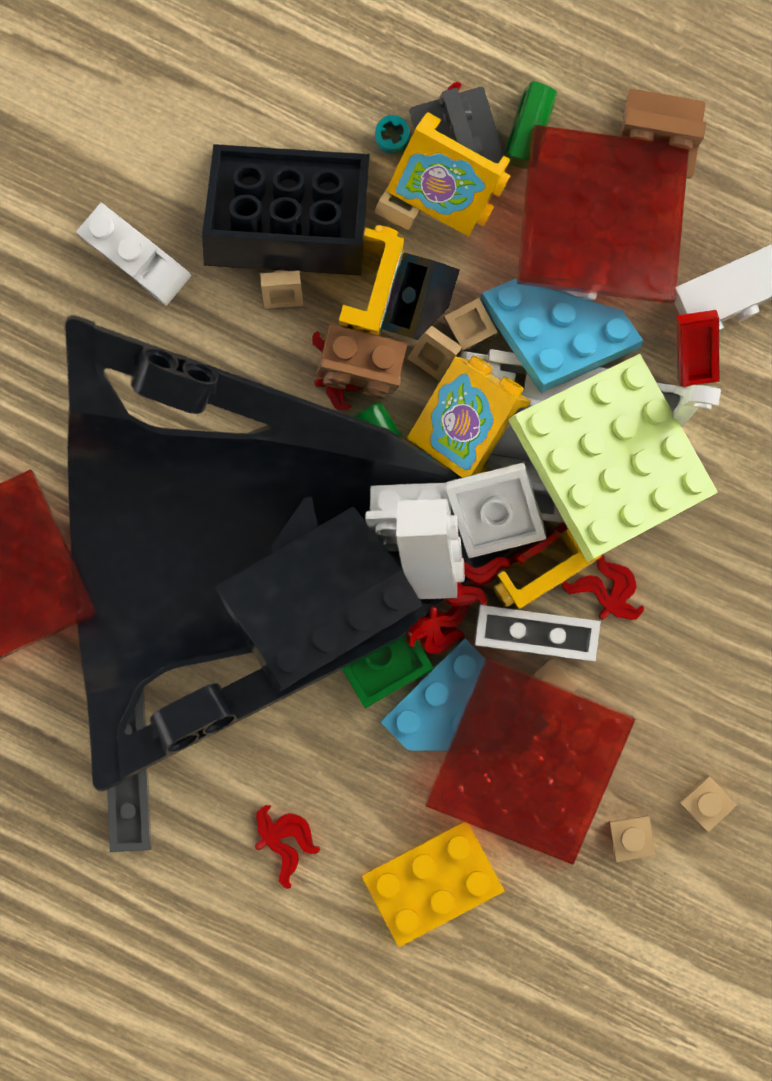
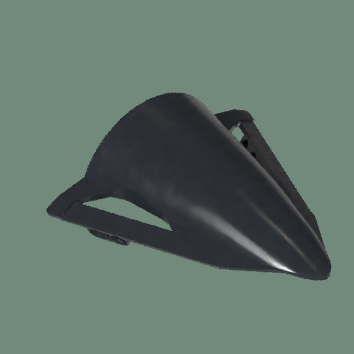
[65,315,514,792]

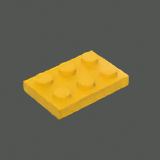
[361,819,505,947]

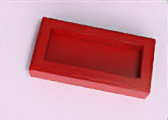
[677,310,720,387]

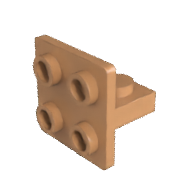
[615,89,707,179]
[316,324,407,399]

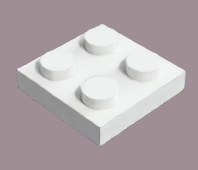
[446,462,546,558]

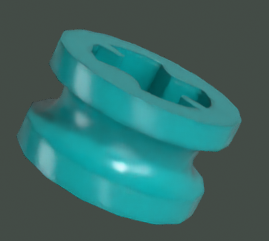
[375,115,410,154]

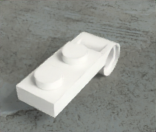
[76,202,191,306]

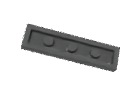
[107,689,152,852]

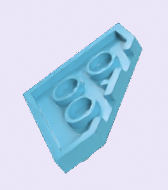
[480,279,644,393]
[380,638,549,751]

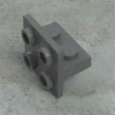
[409,87,504,164]

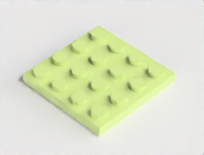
[508,354,718,562]

